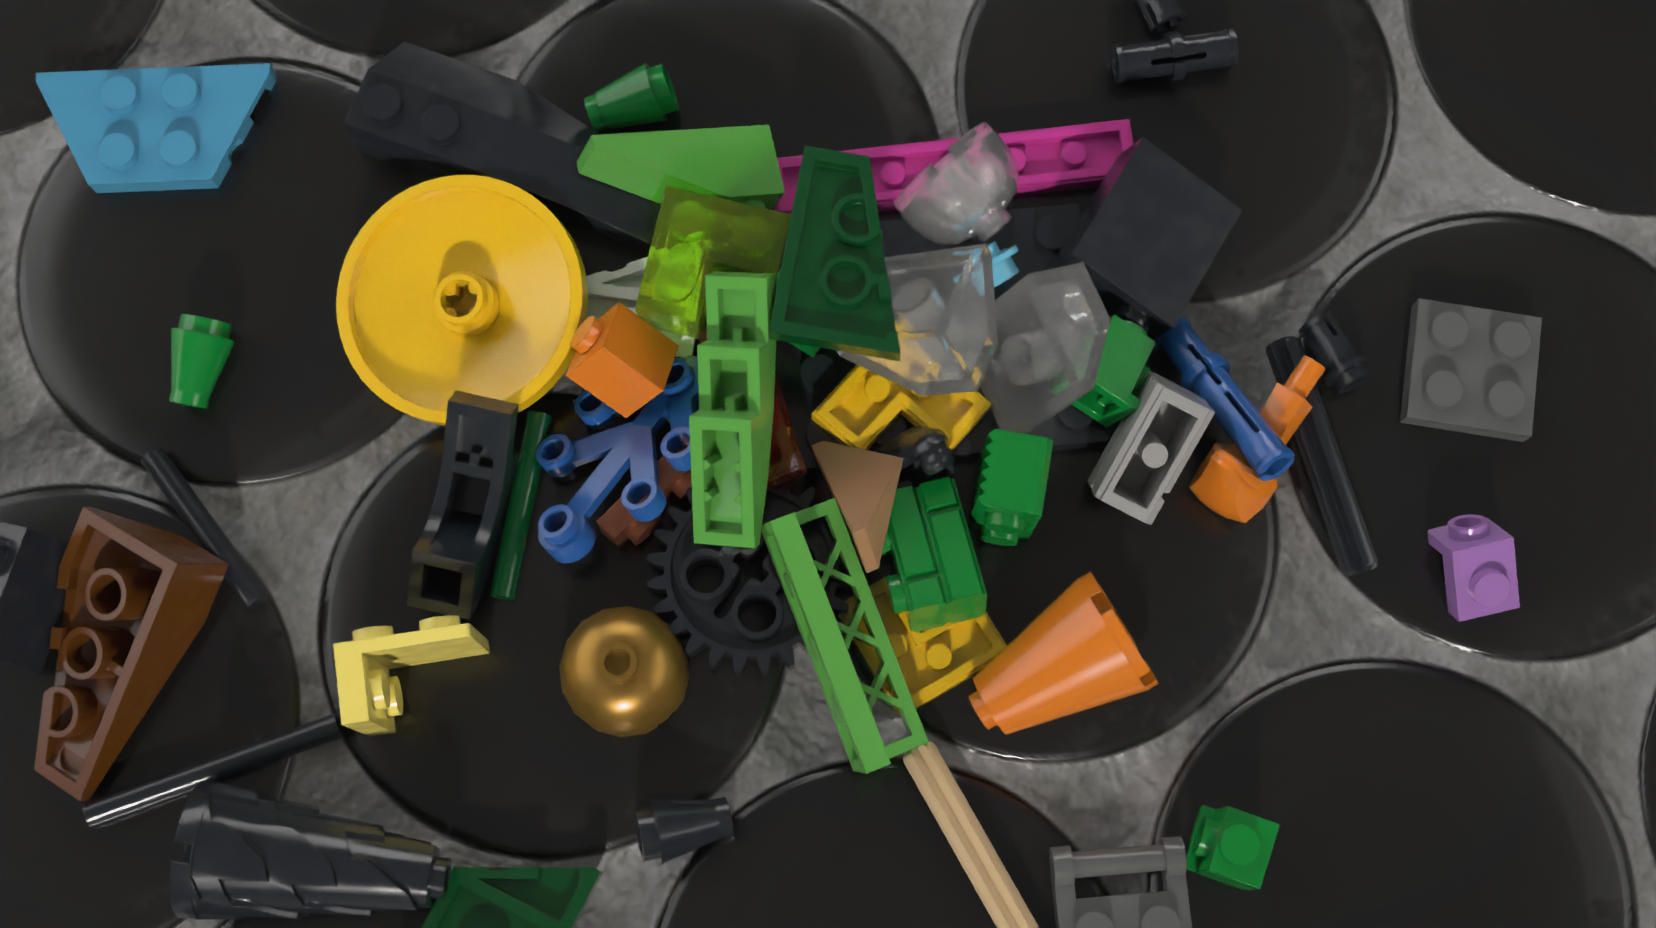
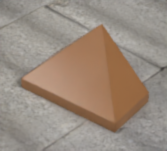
[811,441,903,573]

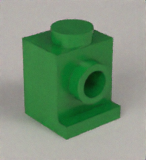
[1055,314,1156,428]
[1186,805,1280,890]

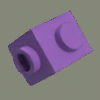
[1427,514,1520,622]

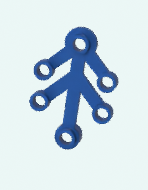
[536,355,699,563]

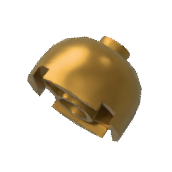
[559,606,690,737]

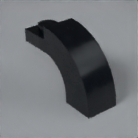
[407,390,519,620]

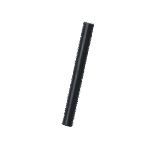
[82,713,344,827]

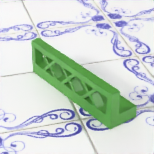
[761,498,929,774]

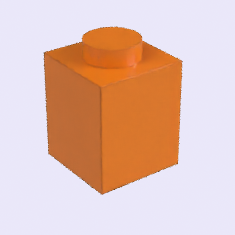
[565,302,679,418]

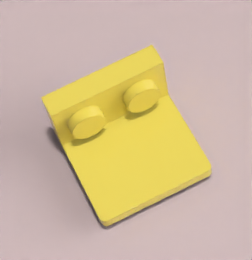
[333,615,490,737]

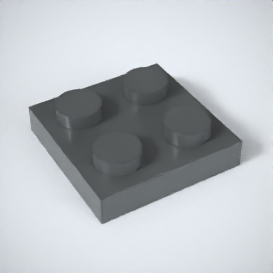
[1400,298,1542,442]

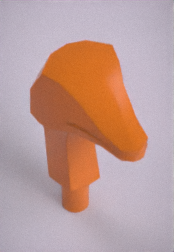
[1189,355,1326,523]

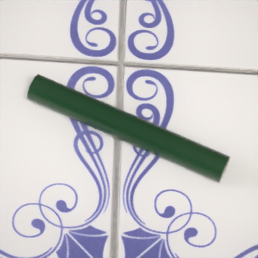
[489,411,552,600]

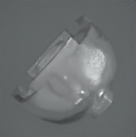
[894,122,1019,244]

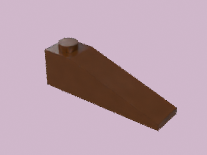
[34,507,229,801]

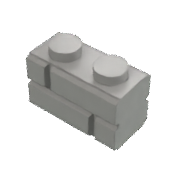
[1087,371,1215,525]

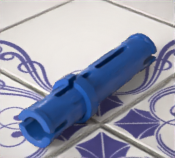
[1155,317,1295,481]

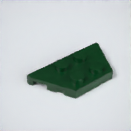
[421,866,603,928]

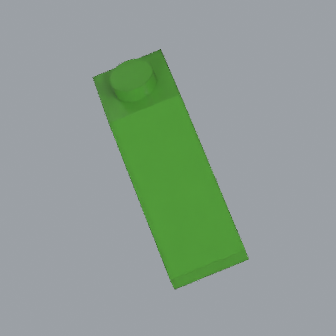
[576,125,785,226]

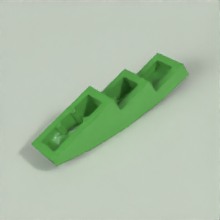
[689,271,776,548]

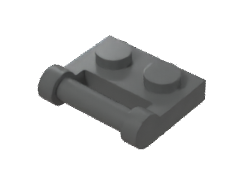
[1049,836,1192,928]

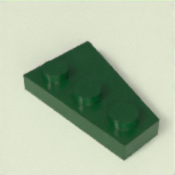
[769,145,901,361]

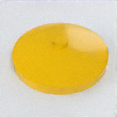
[336,175,588,426]

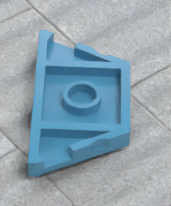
[36,63,276,193]

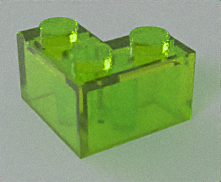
[635,185,791,339]

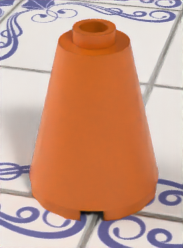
[968,571,1159,735]

